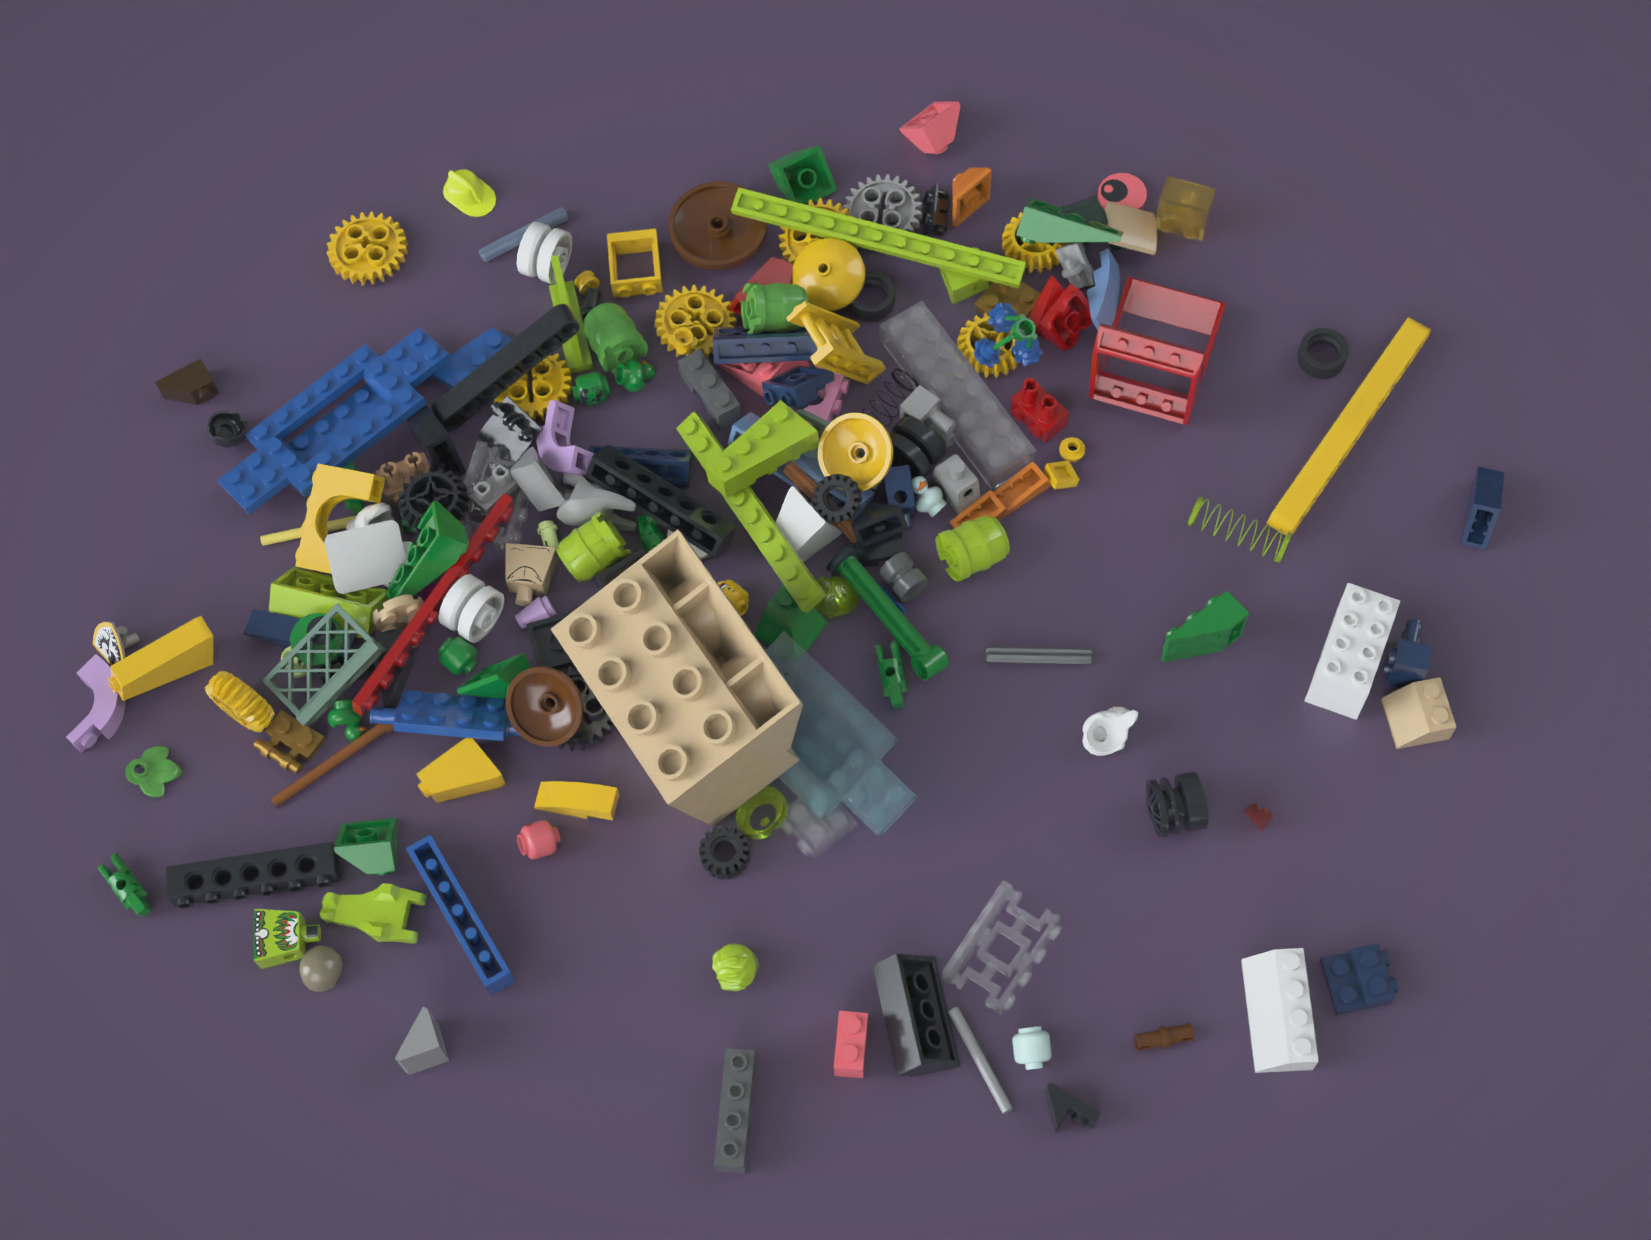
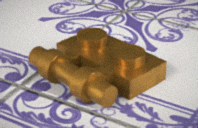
[254,710,326,774]

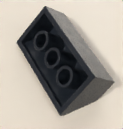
[872,953,960,1076]

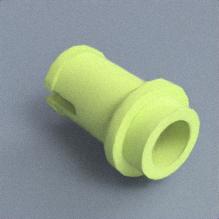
[537,520,559,548]

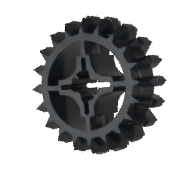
[398,467,470,533]

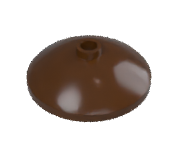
[506,666,584,747]

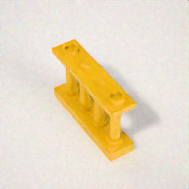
[786,301,886,384]

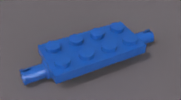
[370,690,521,741]

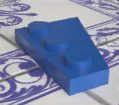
[430,327,513,389]

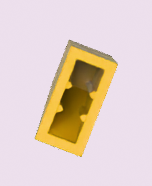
[417,738,506,803]

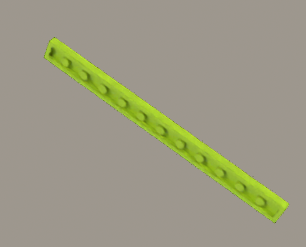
[731,187,1026,289]

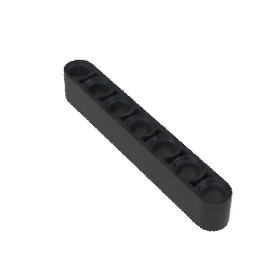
[431,304,580,432]

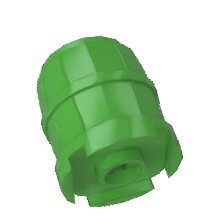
[741,282,808,334]
[583,303,648,374]

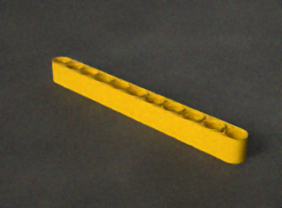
[1266,317,1432,536]

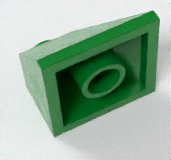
[768,145,838,205]
[754,584,828,665]
[456,653,531,699]
[334,818,398,875]

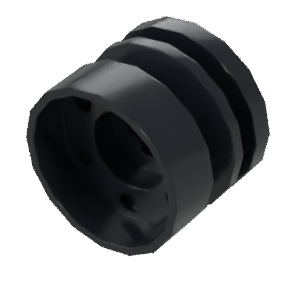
[1146,771,1208,838]

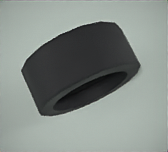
[848,272,895,322]
[1298,328,1349,379]

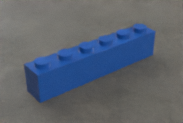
[406,835,516,996]

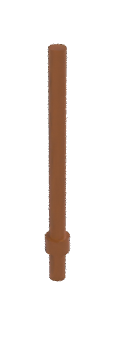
[270,723,394,808]

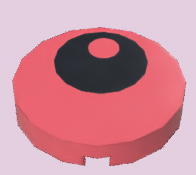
[1097,173,1147,213]

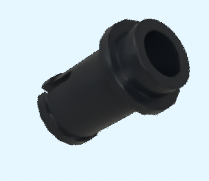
[580,288,601,319]

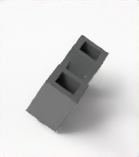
[678,349,742,432]

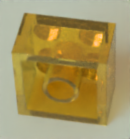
[1156,176,1216,241]

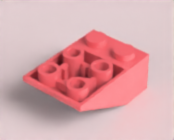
[718,360,811,397]

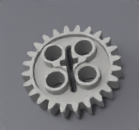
[843,174,923,233]

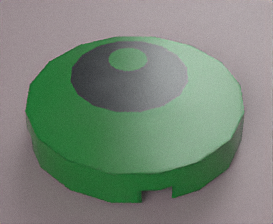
[290,613,345,667]

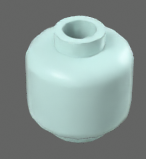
[1012,1026,1052,1070]

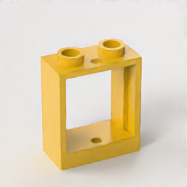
[607,229,663,298]

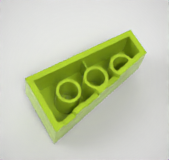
[705,400,819,498]

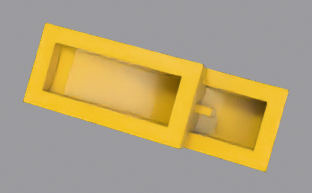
[534,781,620,821]

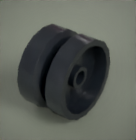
[889,416,945,480]

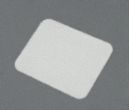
[324,520,406,594]

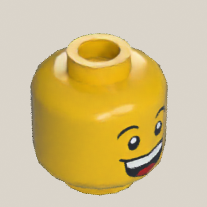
[718,580,749,616]

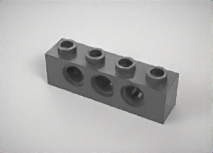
[714,1048,757,1174]

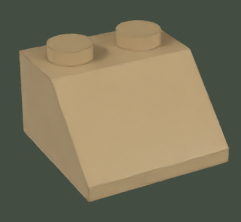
[1381,677,1456,749]

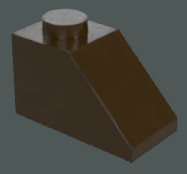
[155,359,220,405]

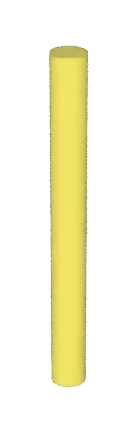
[260,515,357,546]

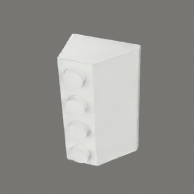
[1241,948,1319,1073]

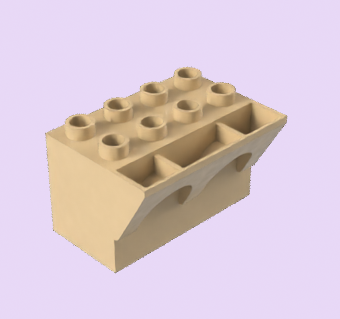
[551,530,803,827]

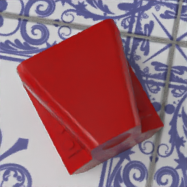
[1028,275,1092,351]

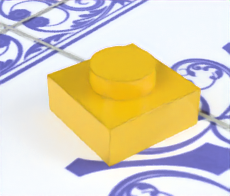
[1043,461,1080,490]

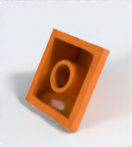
[952,167,992,228]

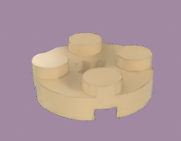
[372,595,424,632]

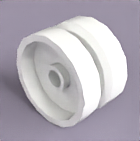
[517,221,572,284]
[438,574,505,643]

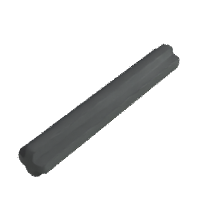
[986,646,1093,664]

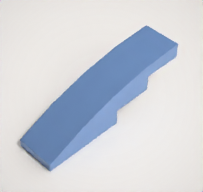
[1087,248,1121,330]

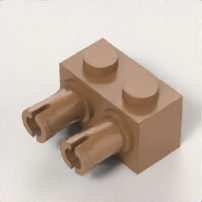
[375,452,439,508]

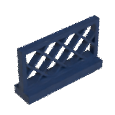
[713,327,817,364]

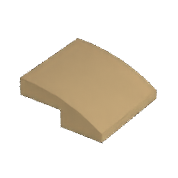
[1105,201,1157,255]

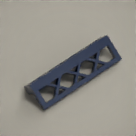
[586,445,692,485]

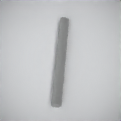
[948,1007,1013,1114]

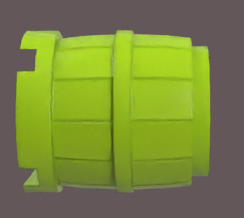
[556,511,631,583]
[935,515,1010,582]

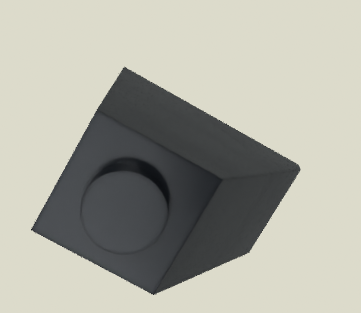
[406,405,467,476]

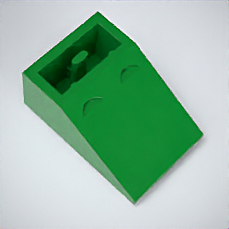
[1161,591,1249,662]

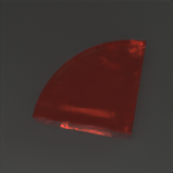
[1243,803,1273,831]

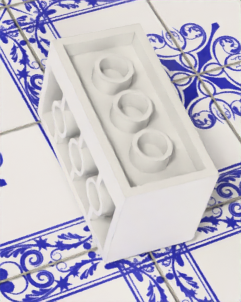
[1305,583,1400,720]

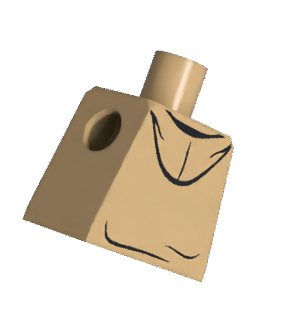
[506,543,559,606]

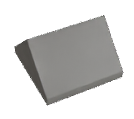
[509,446,566,512]
[395,1007,449,1075]

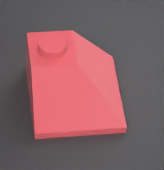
[899,101,961,155]

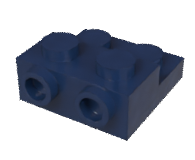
[761,365,835,410]
[1320,943,1398,1015]

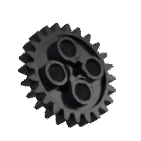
[550,666,614,751]

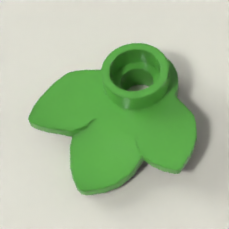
[125,746,182,797]

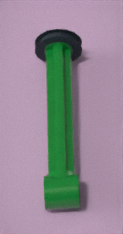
[826,544,949,681]

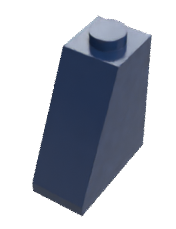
[1460,466,1504,550]

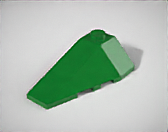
[387,501,469,600]

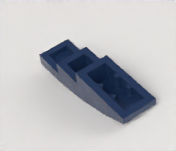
[243,609,355,661]

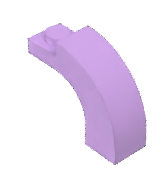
[537,400,594,479]
[66,654,126,753]

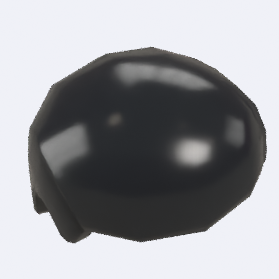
[206,411,247,448]

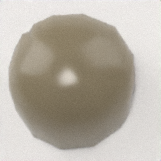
[300,945,343,992]

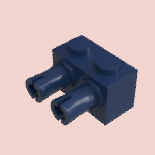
[1382,619,1432,688]

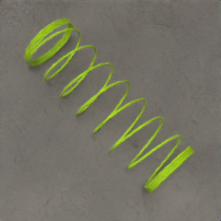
[1188,496,1292,563]

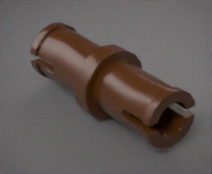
[1133,1023,1194,1052]

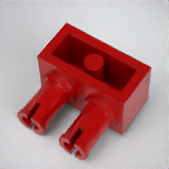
[1010,378,1069,443]

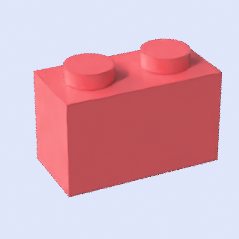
[834,1011,868,1078]

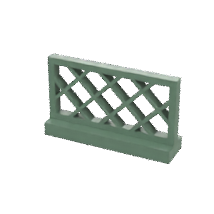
[262,604,386,726]

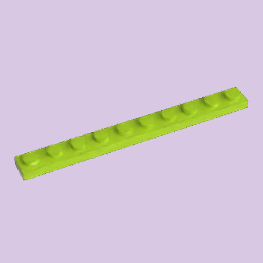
[676,411,826,613]

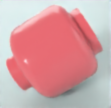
[517,820,560,860]

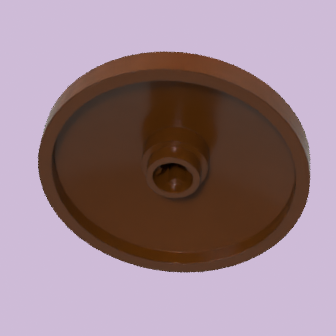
[668,181,768,270]

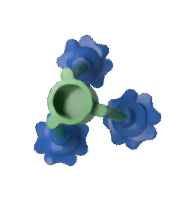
[974,303,1043,368]

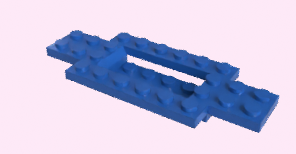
[217,327,451,515]

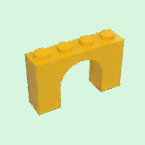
[295,464,385,574]

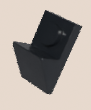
[1045,1082,1101,1132]

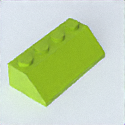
[269,567,388,638]

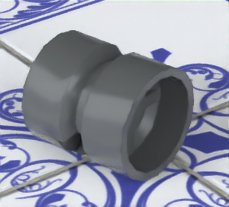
[880,552,929,602]

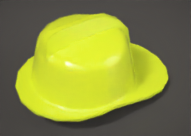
[443,169,496,217]

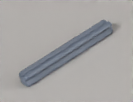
[479,207,569,262]

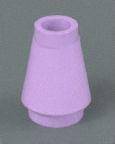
[515,595,557,629]

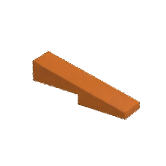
[950,461,1051,528]

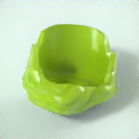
[712,943,759,991]

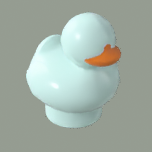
[911,476,947,517]

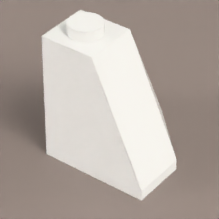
[776,486,842,562]

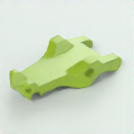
[319,883,427,944]

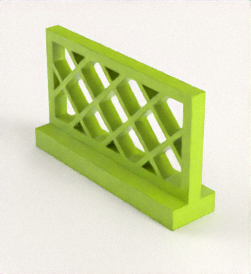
[549,255,594,374]

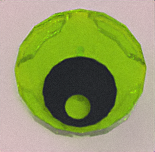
[736,786,788,839]

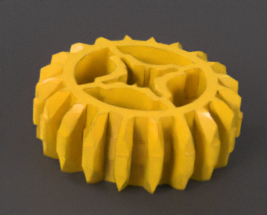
[1002,212,1069,274]
[957,312,1021,379]
[205,671,275,732]

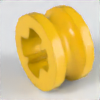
[574,270,600,295]

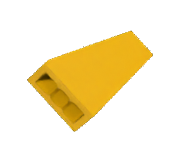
[108,616,213,701]

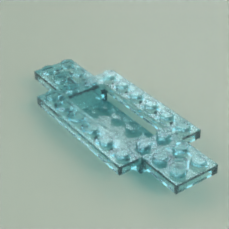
[764,631,918,837]

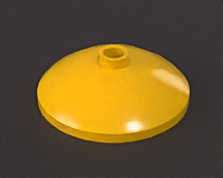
[791,238,865,312]
[818,413,893,491]

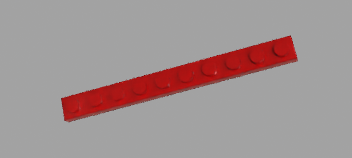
[352,493,514,716]

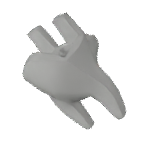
[557,473,637,531]

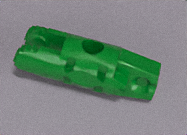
[636,515,665,554]
[874,640,908,710]
[97,852,152,917]

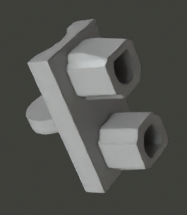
[1056,242,1095,289]
[469,464,519,514]

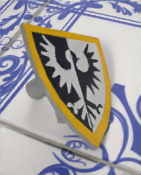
[93,621,140,666]

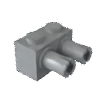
[900,385,956,448]

